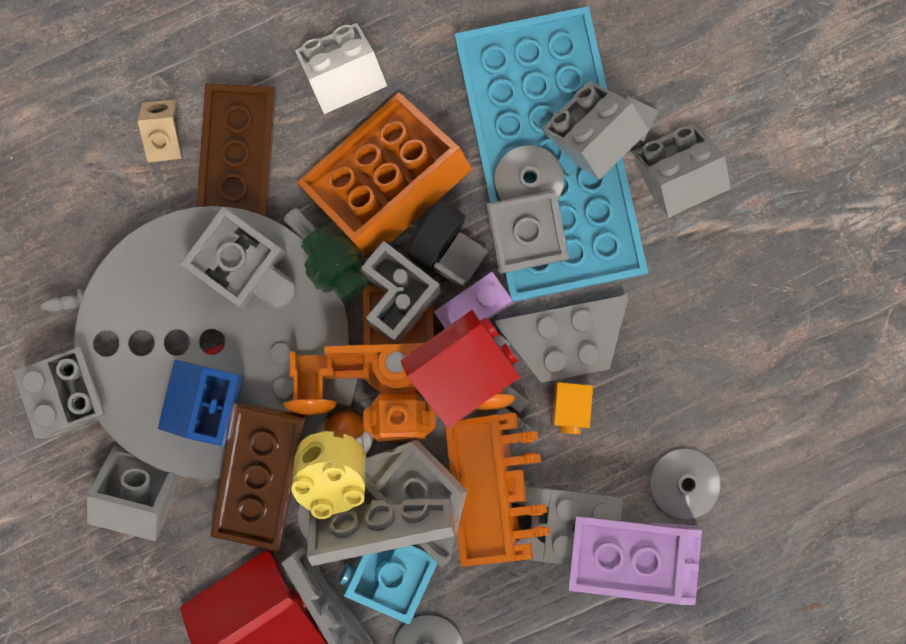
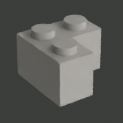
[361,241,441,344]

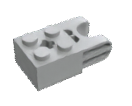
[514,485,623,565]

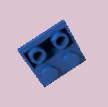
[158,360,245,447]

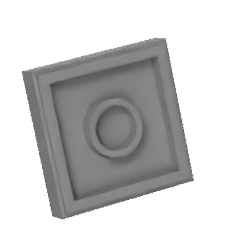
[486,190,569,273]

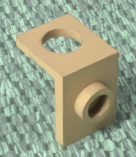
[137,99,182,162]

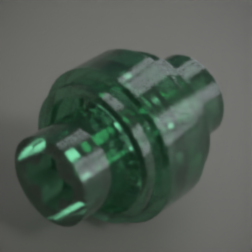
[300,227,368,302]

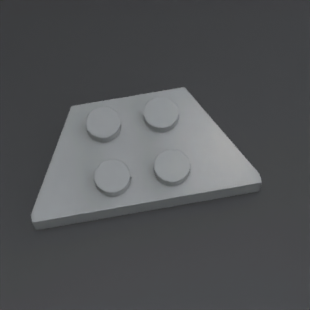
[495,295,628,383]
[365,439,467,567]

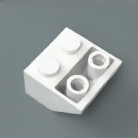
[295,23,387,114]

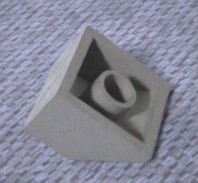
[87,445,179,542]

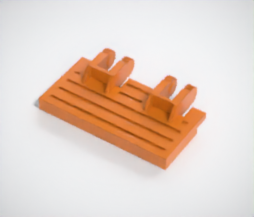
[445,413,550,567]

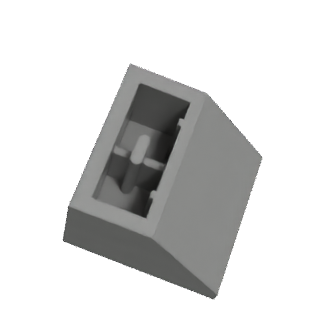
[542,81,649,180]
[632,124,731,218]
[12,347,105,439]

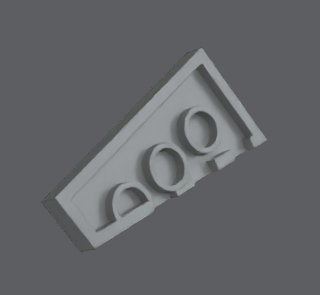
[307,499,455,566]
[281,547,375,644]

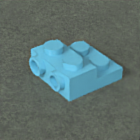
[338,545,438,624]

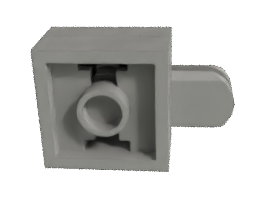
[180,207,296,310]

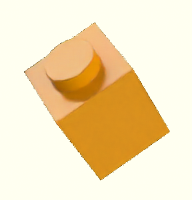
[552,383,593,435]

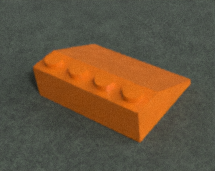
[297,92,473,260]

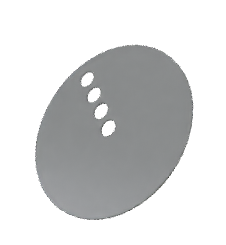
[74,206,349,479]

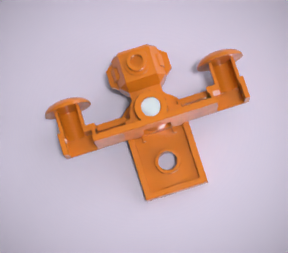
[283,285,515,442]

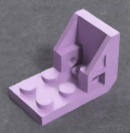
[569,516,702,605]

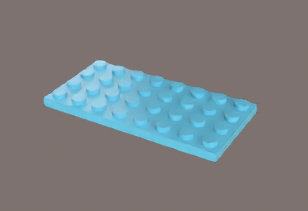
[454,6,648,303]

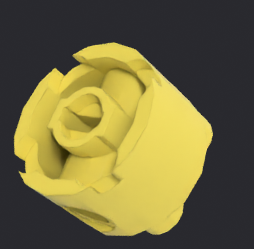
[291,431,366,519]

